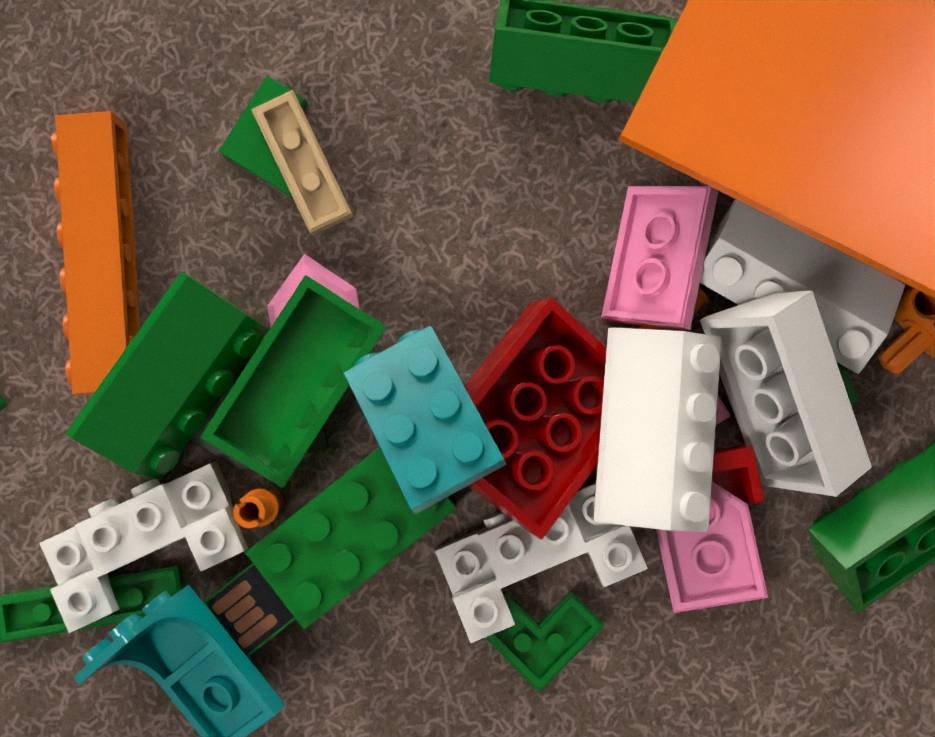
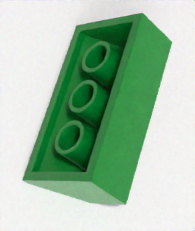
[488,0,678,105]
[65,271,269,480]
[807,439,935,614]

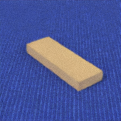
[251,90,354,236]

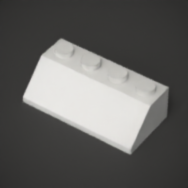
[700,199,905,374]
[700,290,872,497]
[593,328,722,532]

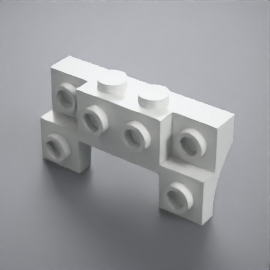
[40,462,248,633]
[435,480,648,643]

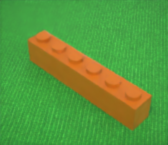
[51,111,140,395]

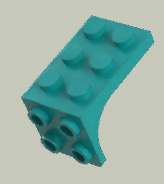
[344,325,507,514]
[74,585,285,737]

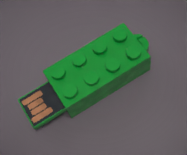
[203,447,457,657]

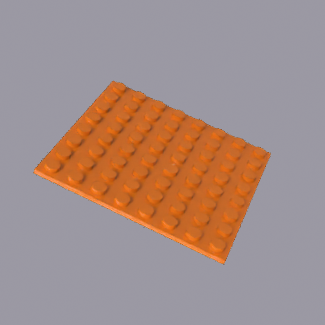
[618,0,935,298]

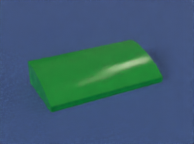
[200,275,387,488]

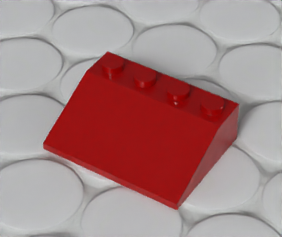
[464,297,607,540]

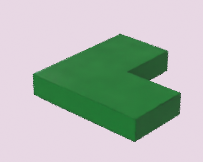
[218,76,307,199]
[485,590,605,693]

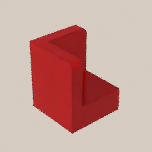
[712,445,764,504]

